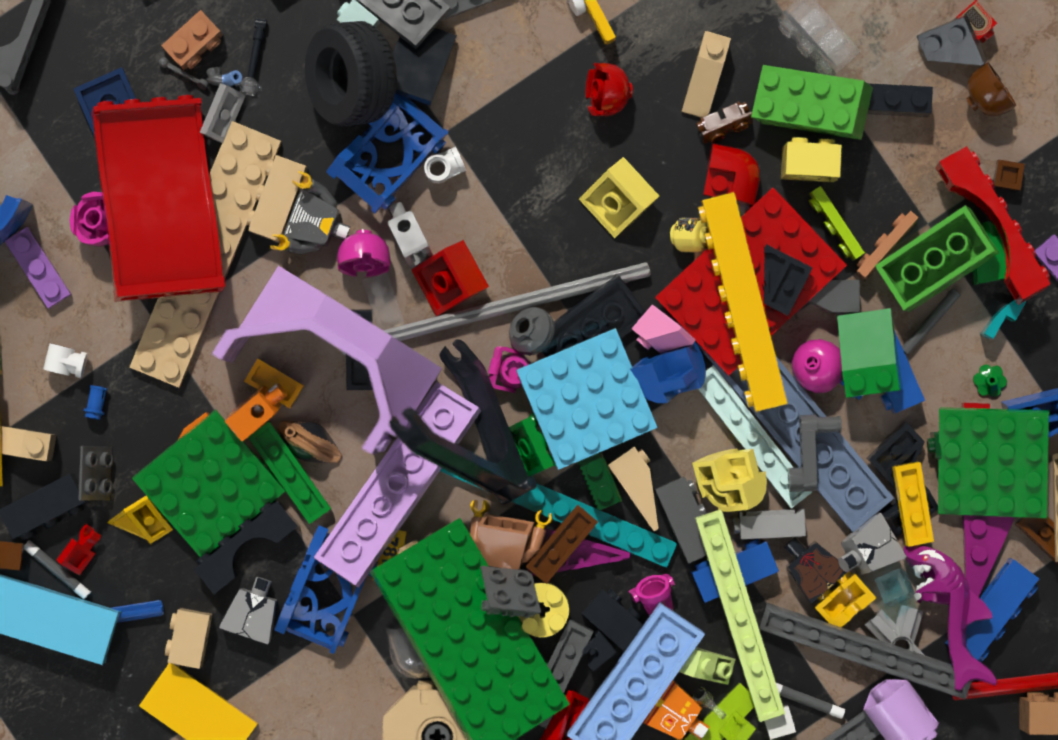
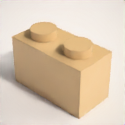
[165,608,212,669]

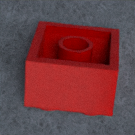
[411,240,489,317]

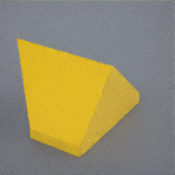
[107,496,173,544]

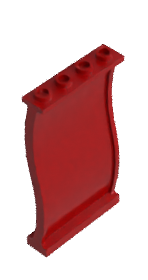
[91,95,225,302]

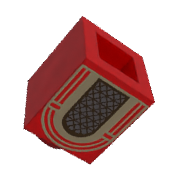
[955,0,997,43]

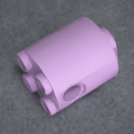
[863,679,939,740]

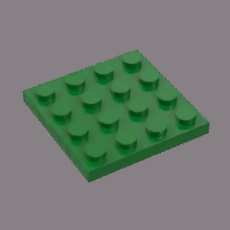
[938,407,1049,518]
[132,409,285,557]

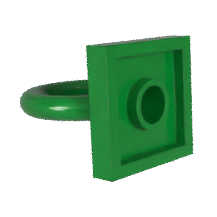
[509,413,556,477]

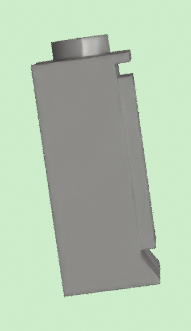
[733,509,806,539]

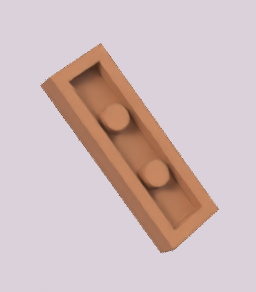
[857,211,919,281]

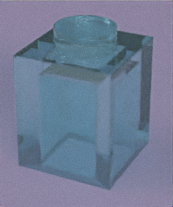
[875,569,915,607]

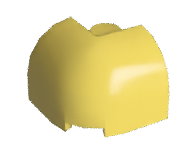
[692,448,767,512]

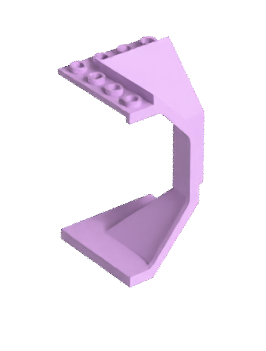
[212,266,442,454]

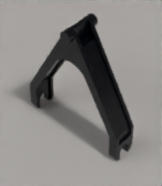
[389,339,537,505]

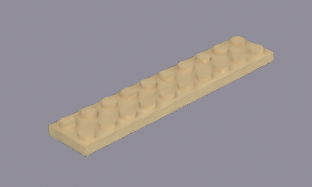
[130,121,282,388]

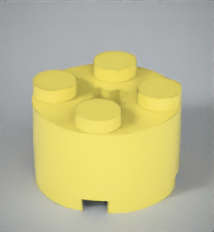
[518,582,569,637]

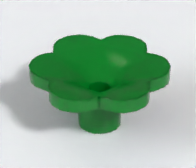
[973,365,1007,397]

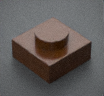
[993,159,1025,191]

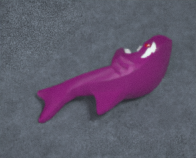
[903,545,997,691]

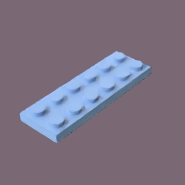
[567,603,705,740]

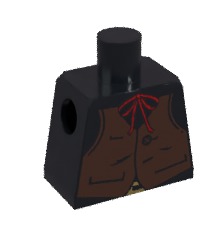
[784,537,847,604]

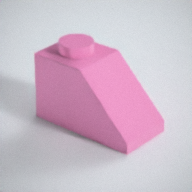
[632,305,696,353]

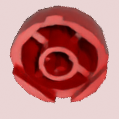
[585,63,633,116]

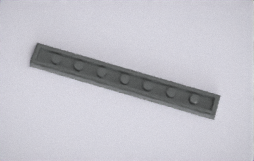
[759,603,972,700]

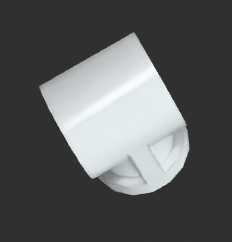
[424,147,466,184]
[43,343,88,378]

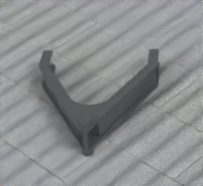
[0,0,51,95]

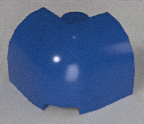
[630,341,706,403]

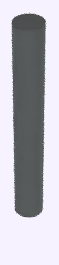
[902,289,961,355]

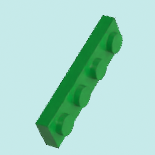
[248,421,332,524]

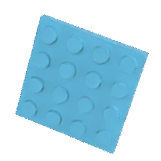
[516,328,658,470]

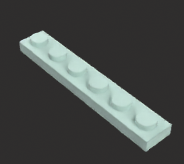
[698,365,812,509]

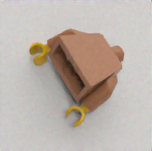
[470,500,553,570]

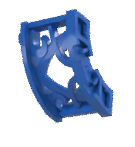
[326,94,449,214]
[274,525,379,654]

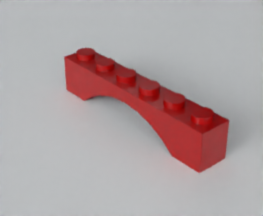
[935,146,1051,305]

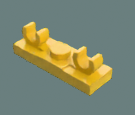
[892,462,934,547]

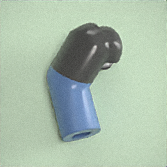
[206,67,242,87]

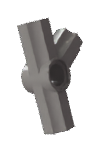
[864,604,924,655]

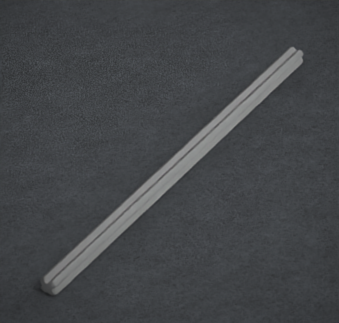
[341,263,650,355]

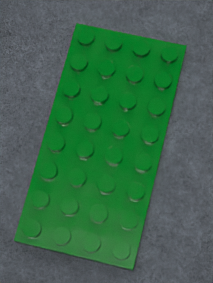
[369,518,569,740]

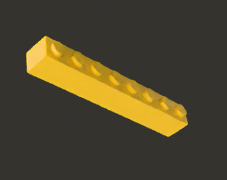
[698,192,788,412]

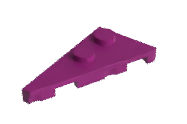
[962,515,1015,597]
[527,528,630,577]

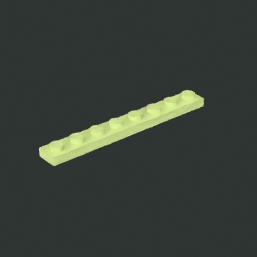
[695,509,785,722]

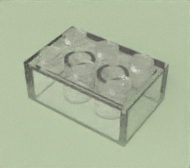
[778,0,861,76]

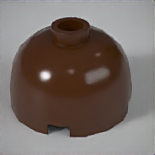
[966,62,1017,117]

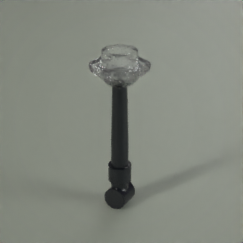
[236,18,267,96]

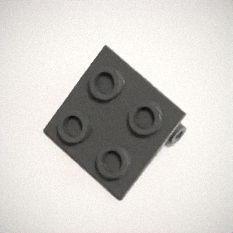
[79,446,113,500]
[480,566,541,618]

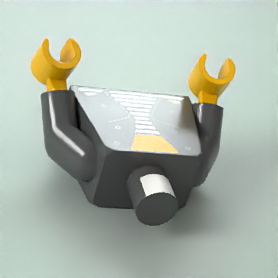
[270,171,351,255]

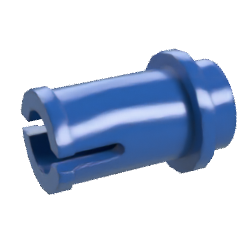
[83,385,107,420]

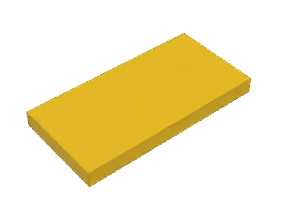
[139,663,258,740]

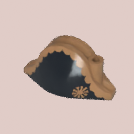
[278,421,343,463]

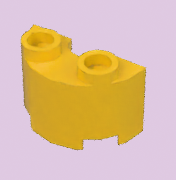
[815,571,876,627]

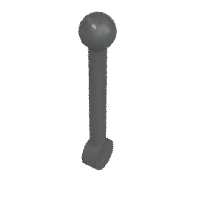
[158,58,209,90]

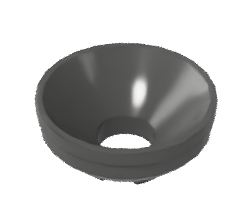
[509,307,555,356]

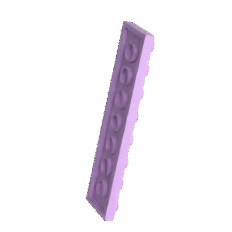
[314,381,481,588]

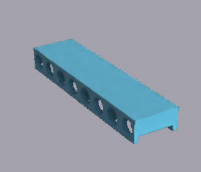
[0,574,121,665]

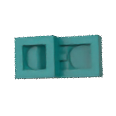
[980,299,1027,340]

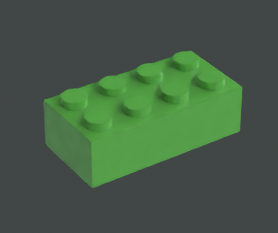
[751,65,873,140]
[875,206,999,312]

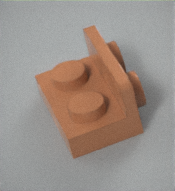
[161,10,223,70]

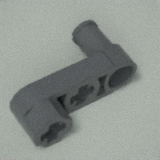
[788,414,842,492]

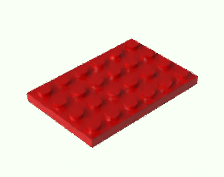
[655,188,847,376]

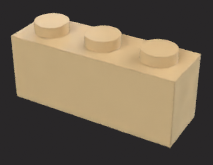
[246,155,308,243]

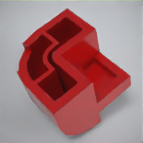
[703,144,760,207]

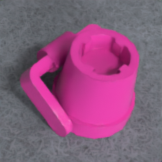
[488,346,530,393]
[629,574,675,617]

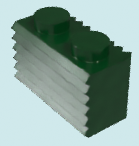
[577,452,622,510]

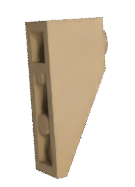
[681,31,731,118]
[0,426,56,461]
[608,447,659,531]

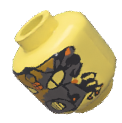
[670,218,709,252]

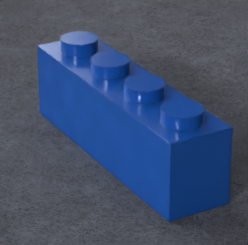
[945,558,1039,662]

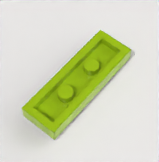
[809,186,865,261]

